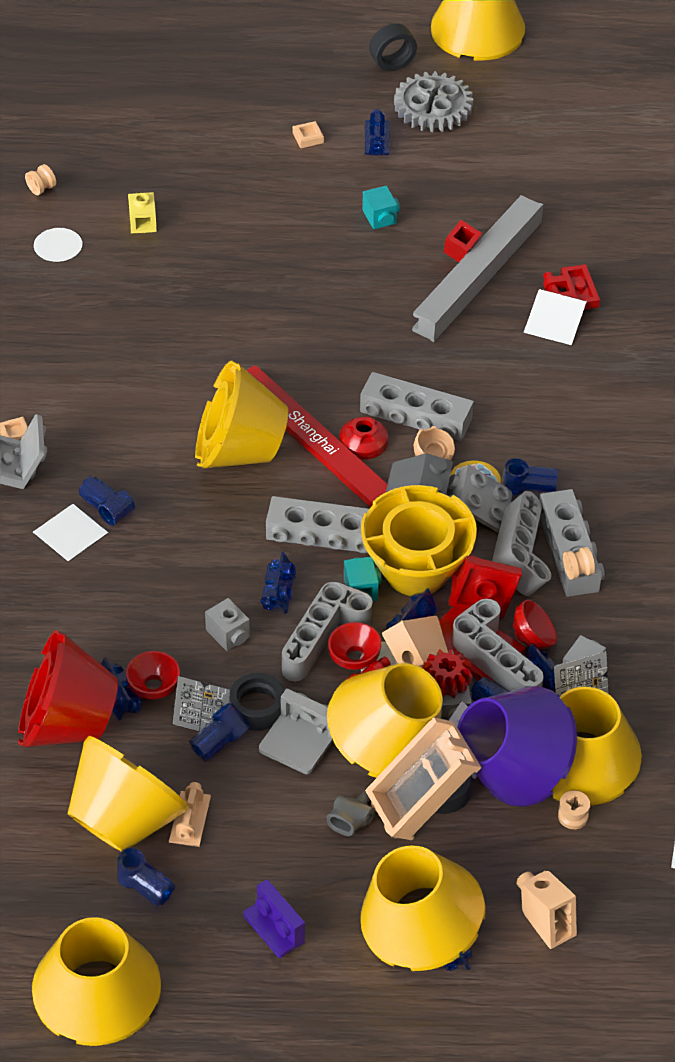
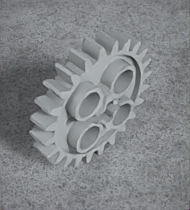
[394,71,473,132]

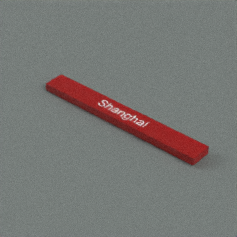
[247,365,387,508]

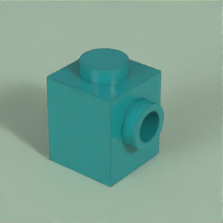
[362,185,400,229]
[344,557,382,601]

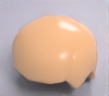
[413,426,455,460]

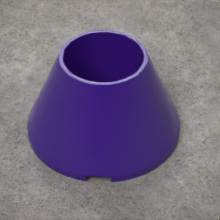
[457,686,577,807]

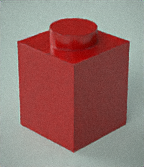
[443,220,482,262]

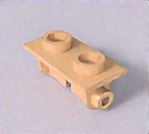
[169,782,211,847]

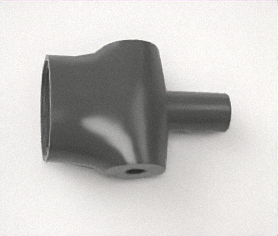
[327,789,375,836]

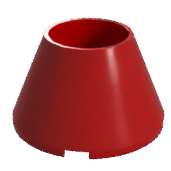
[18,630,118,747]

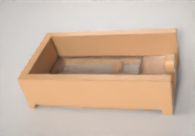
[365,717,481,840]

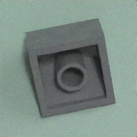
[386,453,453,495]

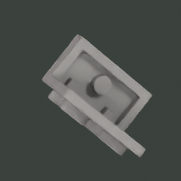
[0,414,47,489]
[446,464,512,533]
[259,688,333,774]

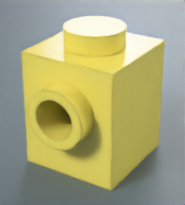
[128,192,156,233]

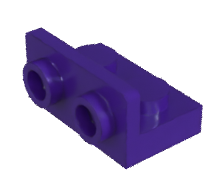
[243,879,305,958]

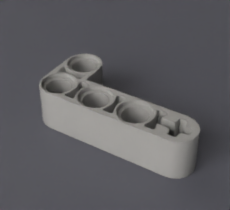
[492,491,551,596]
[282,582,373,682]
[452,599,543,691]

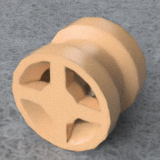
[25,164,56,196]
[563,547,595,580]
[558,790,590,830]

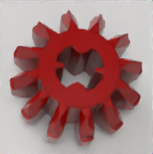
[422,649,472,699]

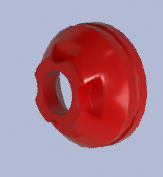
[339,416,389,460]
[512,600,557,650]
[328,622,382,670]
[126,651,180,699]

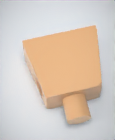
[382,616,448,668]
[517,871,577,949]

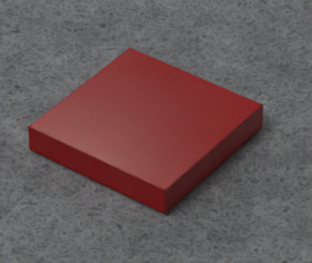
[449,555,522,618]

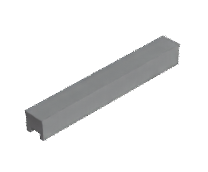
[412,195,543,342]

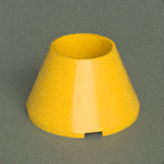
[431,0,525,61]
[195,361,288,468]
[361,485,477,597]
[327,663,443,779]
[552,687,642,806]
[68,736,189,853]
[361,846,485,971]
[32,918,161,1046]

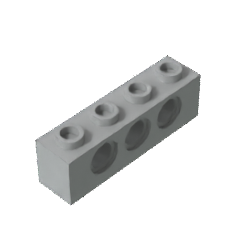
[360,372,474,442]
[539,489,605,597]
[266,496,369,553]

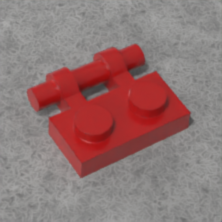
[543,264,600,310]

